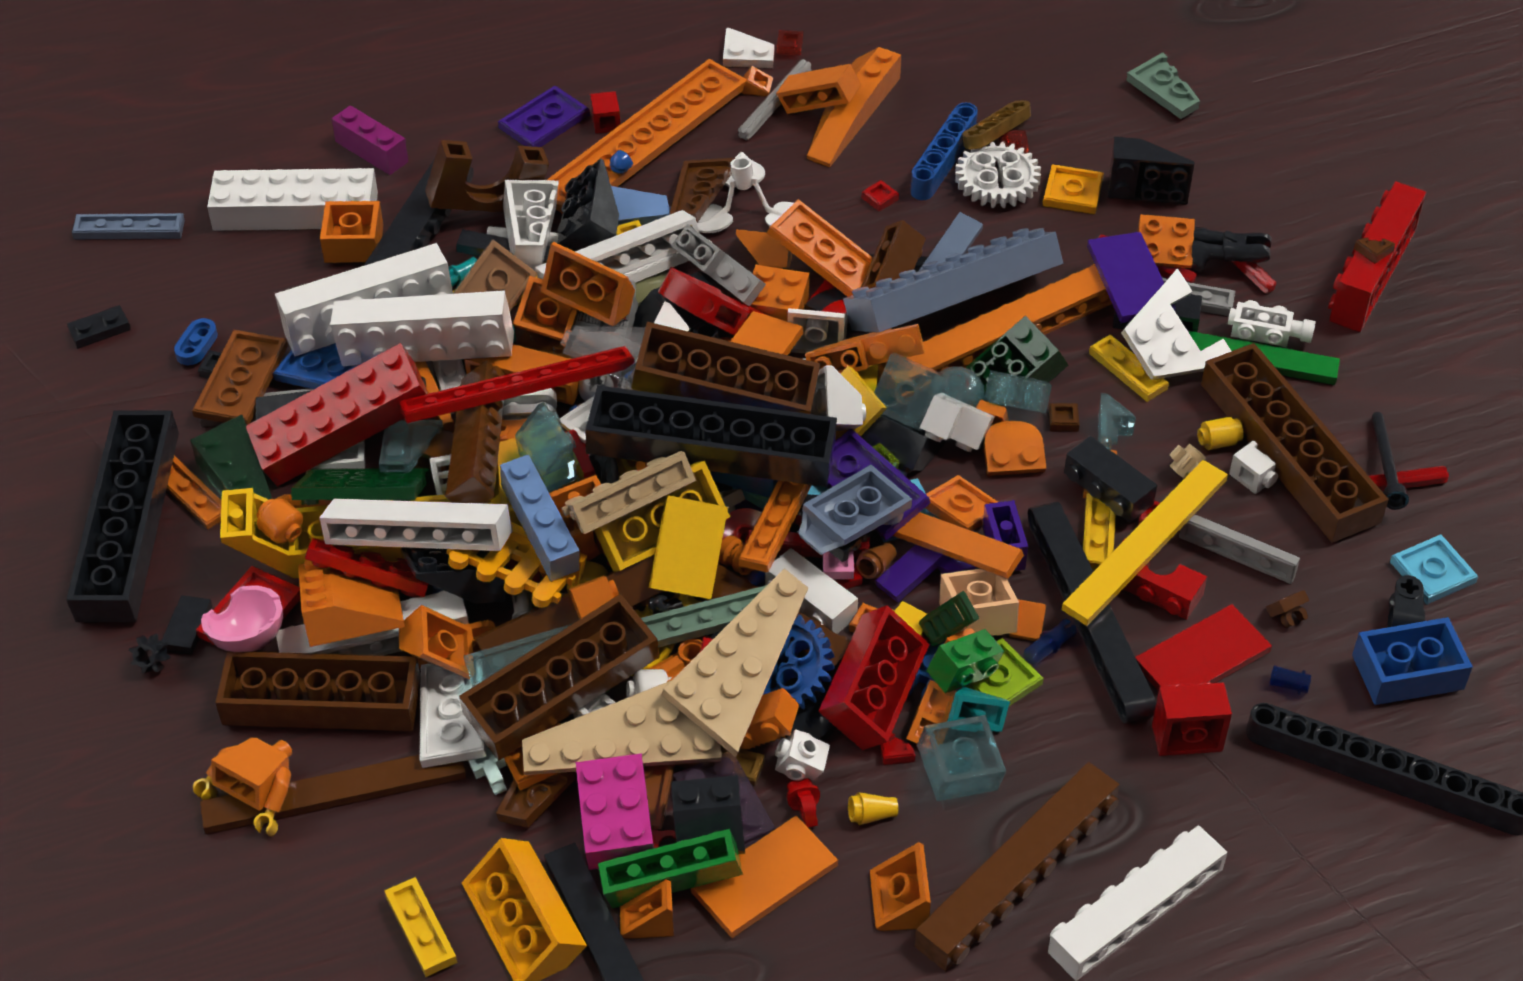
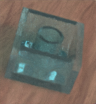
[874,352,946,431]
[917,715,1006,802]

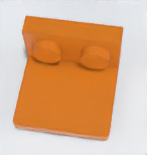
[1137,214,1195,268]

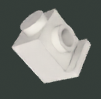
[1229,441,1278,494]

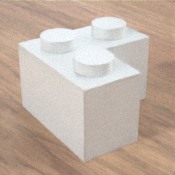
[920,393,995,452]

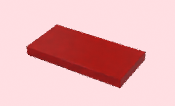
[1135,604,1272,692]

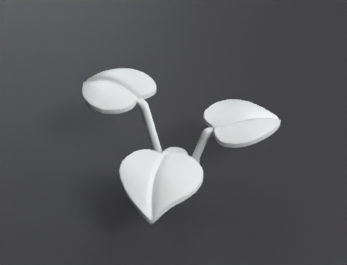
[697,152,794,233]

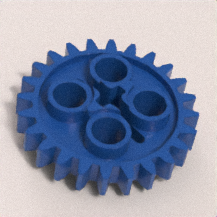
[763,615,835,710]

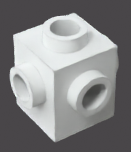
[775,729,830,782]

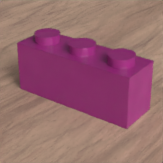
[331,105,409,175]

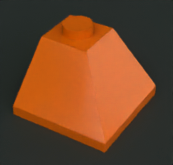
[736,229,793,269]
[399,605,474,680]

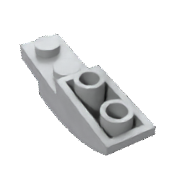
[671,224,766,306]

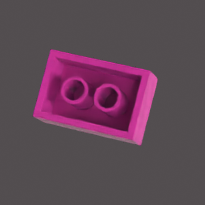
[575,753,654,870]

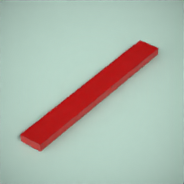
[399,346,635,423]

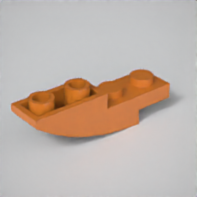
[805,324,925,374]

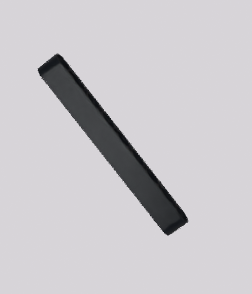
[1027,501,1156,723]
[1246,703,1523,836]

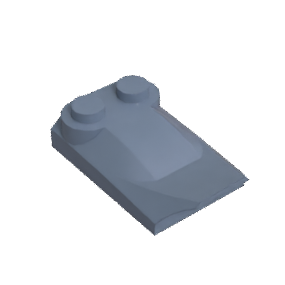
[798,465,912,555]

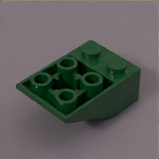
[961,315,1069,406]

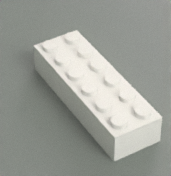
[207,168,378,231]
[275,243,453,356]
[330,291,514,366]

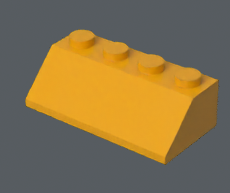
[462,838,587,981]

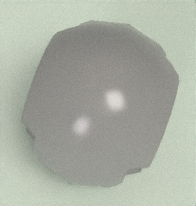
[578,374,614,401]

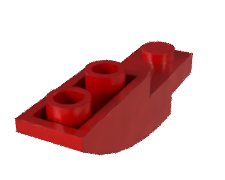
[658,267,770,335]

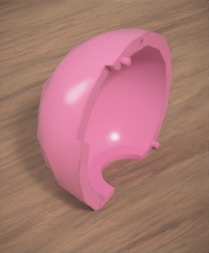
[201,586,283,652]

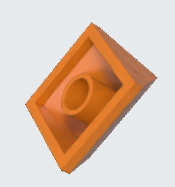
[513,276,579,343]
[870,842,931,931]

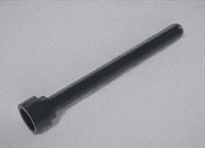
[1372,412,1409,510]

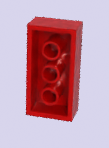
[818,605,930,750]

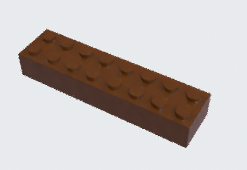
[1201,343,1389,543]

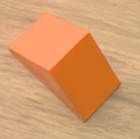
[620,879,674,939]

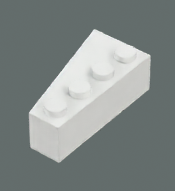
[503,180,559,271]

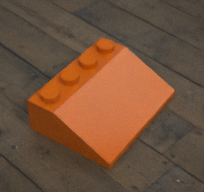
[298,560,405,647]

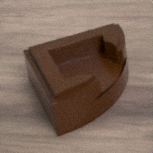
[1354,238,1395,263]

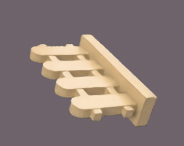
[561,451,696,534]

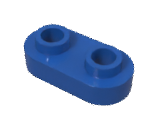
[174,318,218,365]

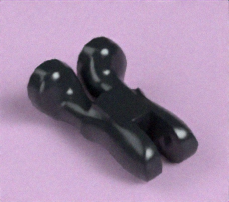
[1192,227,1272,273]

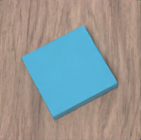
[1390,534,1478,604]

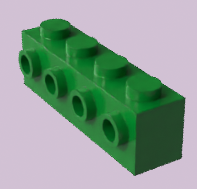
[598,829,743,909]

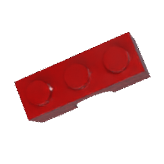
[1122,538,1207,620]

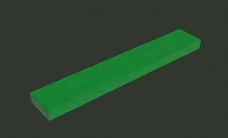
[1188,331,1340,385]

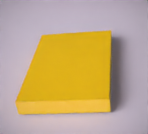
[649,495,728,599]

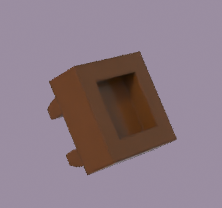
[1265,590,1310,628]

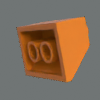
[540,242,635,326]

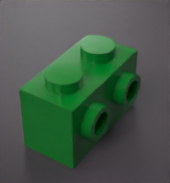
[926,629,1005,693]

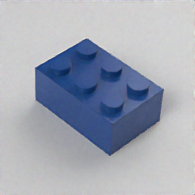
[1352,617,1473,705]

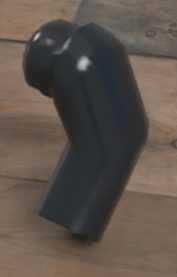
[648,595,683,615]

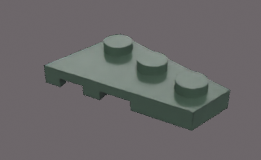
[1126,52,1200,119]

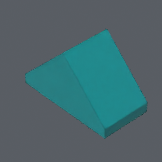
[947,687,1010,732]

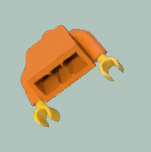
[193,738,292,837]

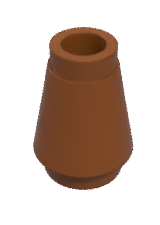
[856,543,897,579]

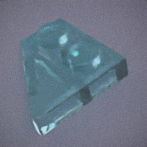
[379,420,444,472]

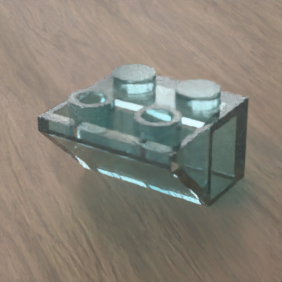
[515,402,578,492]

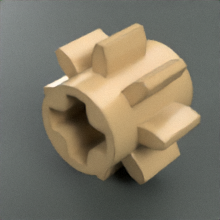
[1170,444,1206,479]

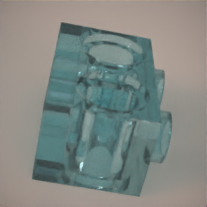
[984,370,1052,413]

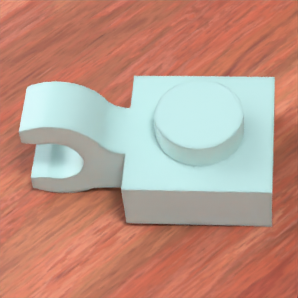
[468,745,507,795]

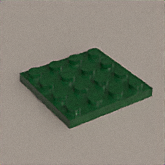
[291,468,430,505]

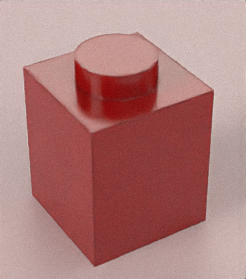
[590,91,621,134]

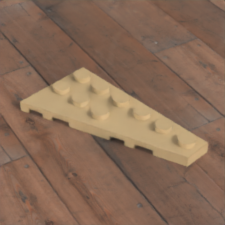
[661,568,808,757]
[522,680,722,775]

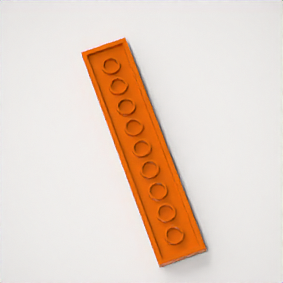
[547,59,747,213]

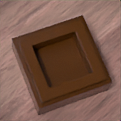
[1048,403,1080,432]

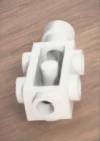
[1228,300,1316,347]

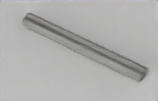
[738,59,811,140]

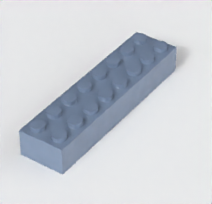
[843,228,1064,332]

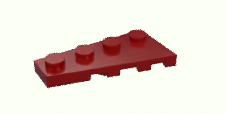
[305,538,429,597]

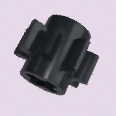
[128,634,171,674]

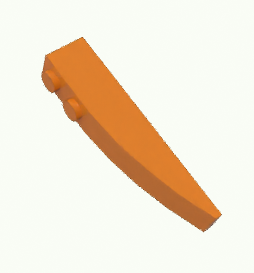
[807,47,901,167]

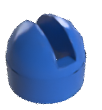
[610,150,633,174]

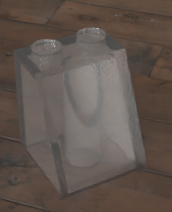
[560,326,645,382]

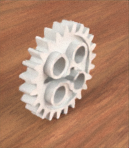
[955,141,1041,208]

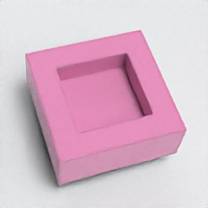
[822,550,854,579]

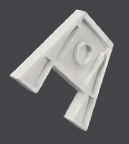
[1121,268,1231,380]

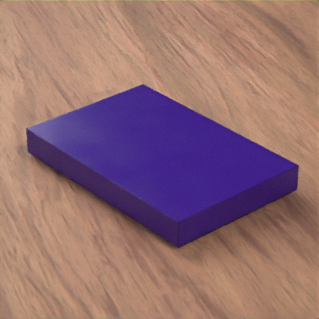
[498,86,590,147]

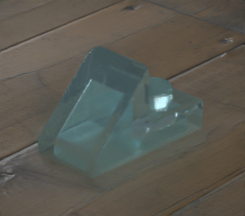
[1098,393,1136,450]

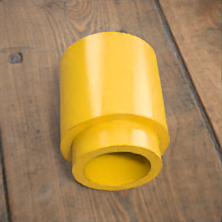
[1197,417,1243,450]

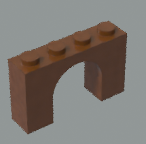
[425,140,550,212]

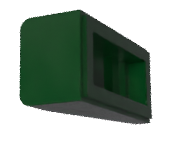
[919,591,980,647]

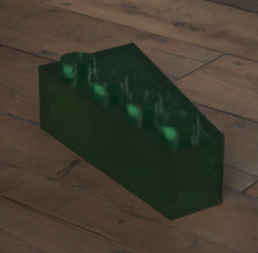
[190,415,272,499]

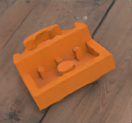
[982,421,1046,476]

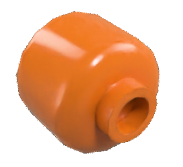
[257,498,303,544]

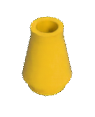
[848,792,898,825]

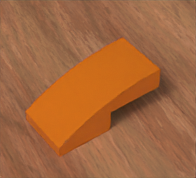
[906,680,957,752]

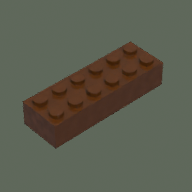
[631,322,821,414]
[459,594,659,761]
[215,651,421,731]

